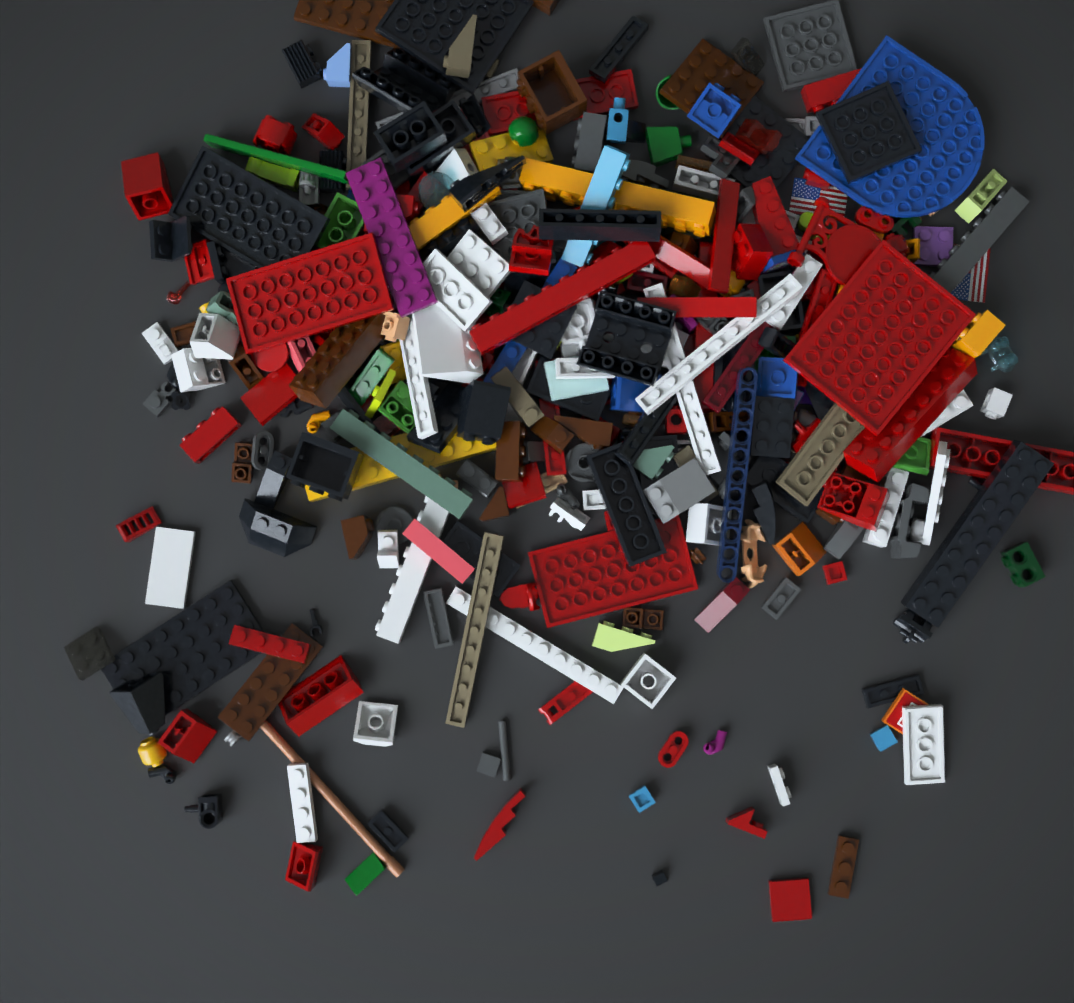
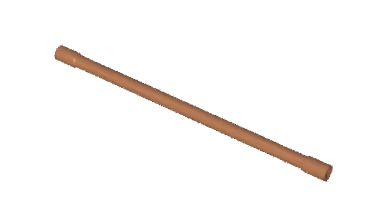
[261,720,405,878]

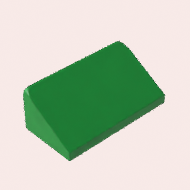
[345,852,386,896]

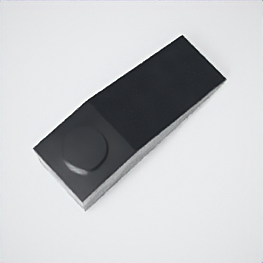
[254,451,292,509]

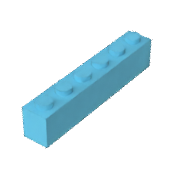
[561,145,631,267]

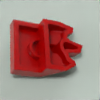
[509,225,554,276]

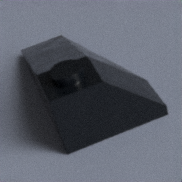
[448,155,526,213]

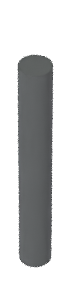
[498,721,511,781]

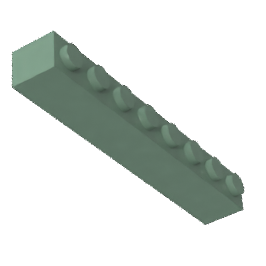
[330,409,474,520]

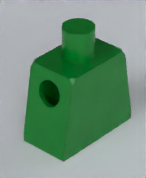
[645,127,692,167]

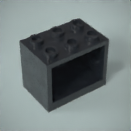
[286,432,364,502]

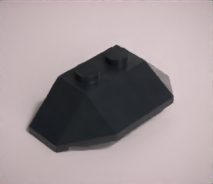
[239,498,317,557]

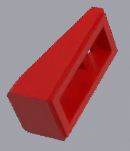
[116,506,162,542]

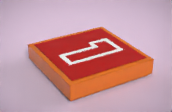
[881,688,929,734]

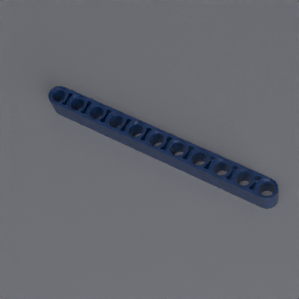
[716,367,758,583]

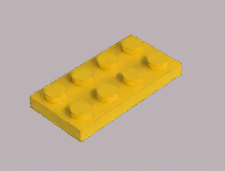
[469,126,554,172]

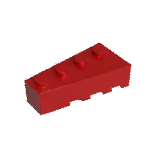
[751,176,799,257]

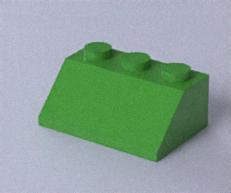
[316,192,366,249]

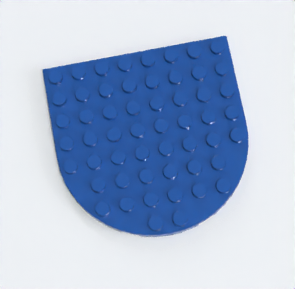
[795,35,985,218]

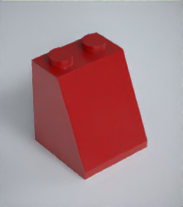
[121,152,174,220]

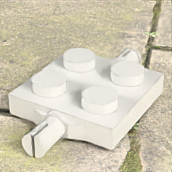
[561,298,595,351]

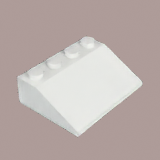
[412,304,483,384]

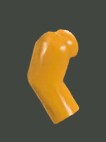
[306,410,331,434]

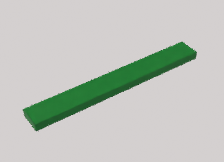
[204,134,350,185]

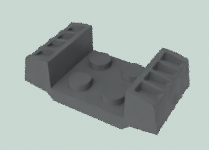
[889,483,929,559]

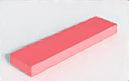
[402,518,475,584]

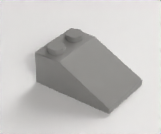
[643,458,716,524]

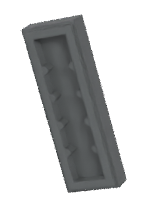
[423,588,454,649]

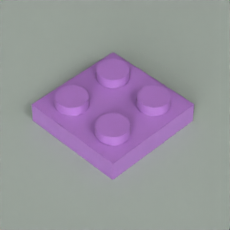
[913,226,954,267]

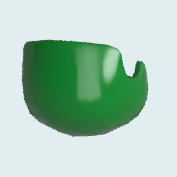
[508,116,539,147]

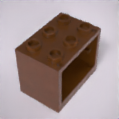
[516,50,587,135]

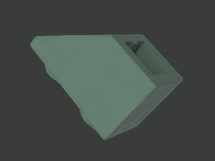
[633,445,675,480]

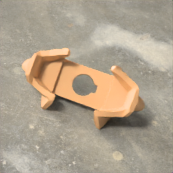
[740,519,767,588]

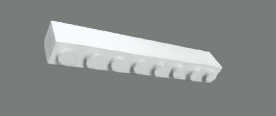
[375,496,450,644]

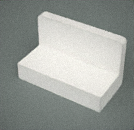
[512,349,538,387]

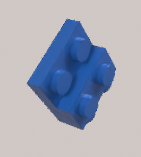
[687,82,742,139]

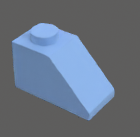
[323,43,352,87]

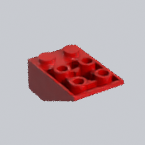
[817,472,890,532]

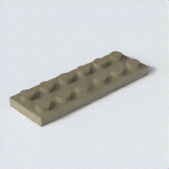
[776,403,865,506]

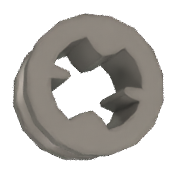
[224,730,242,747]

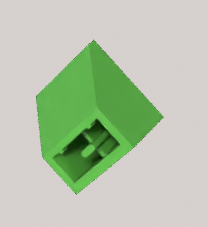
[378,380,415,434]

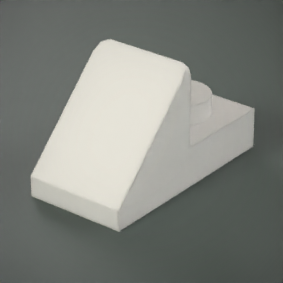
[377,530,399,568]

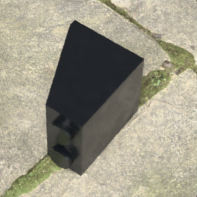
[457,380,511,445]

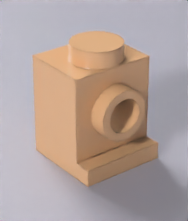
[381,312,411,342]

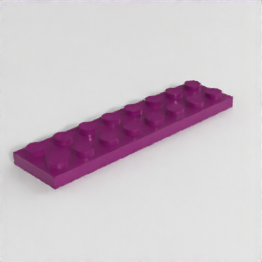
[345,157,438,318]

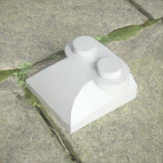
[353,701,398,746]

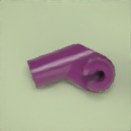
[703,730,727,755]

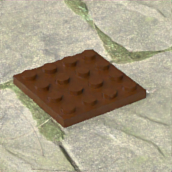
[660,38,764,138]

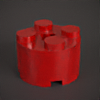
[253,115,298,156]

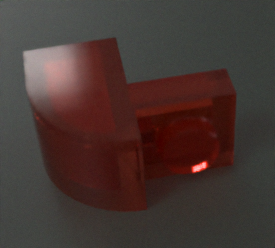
[735,119,783,155]

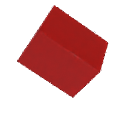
[285,841,323,892]

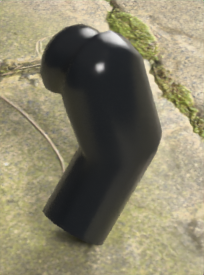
[148,765,177,784]

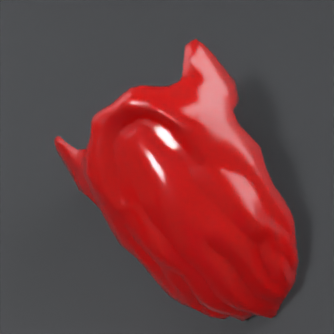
[499,583,540,611]

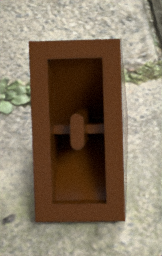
[479,486,510,522]

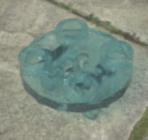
[982,336,1018,373]

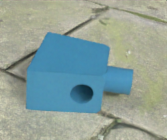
[606,97,629,144]

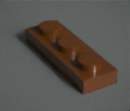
[828,835,859,899]

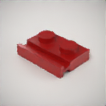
[184,239,215,285]

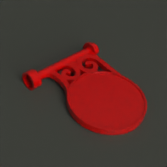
[787,196,881,286]

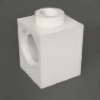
[980,387,1013,420]

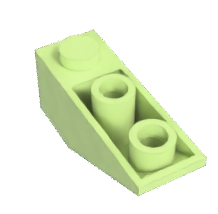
[592,621,655,652]

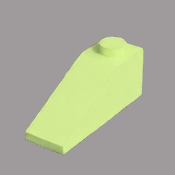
[955,169,1007,224]

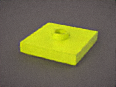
[365,369,396,419]

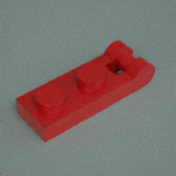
[538,681,593,725]

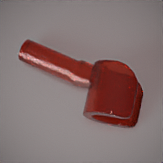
[167,281,191,305]

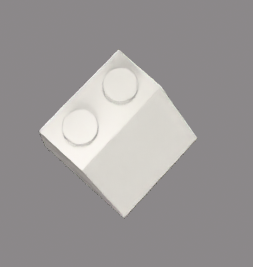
[686,503,732,546]

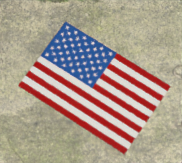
[789,178,848,221]
[951,244,991,303]

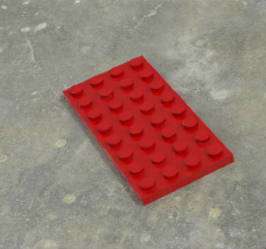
[226,232,395,355]
[528,515,698,628]

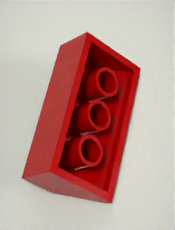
[279,655,364,737]

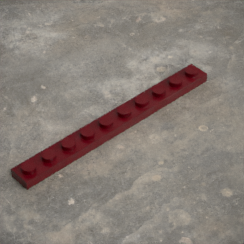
[702,248,824,413]

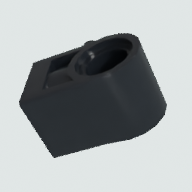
[184,794,223,829]

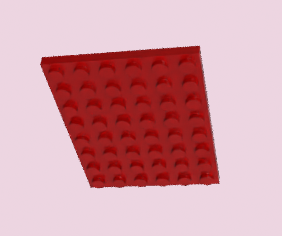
[783,240,976,436]

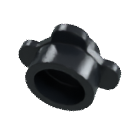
[171,391,191,410]

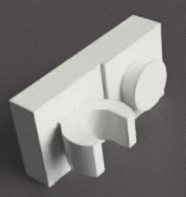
[142,322,179,365]
[549,497,590,531]

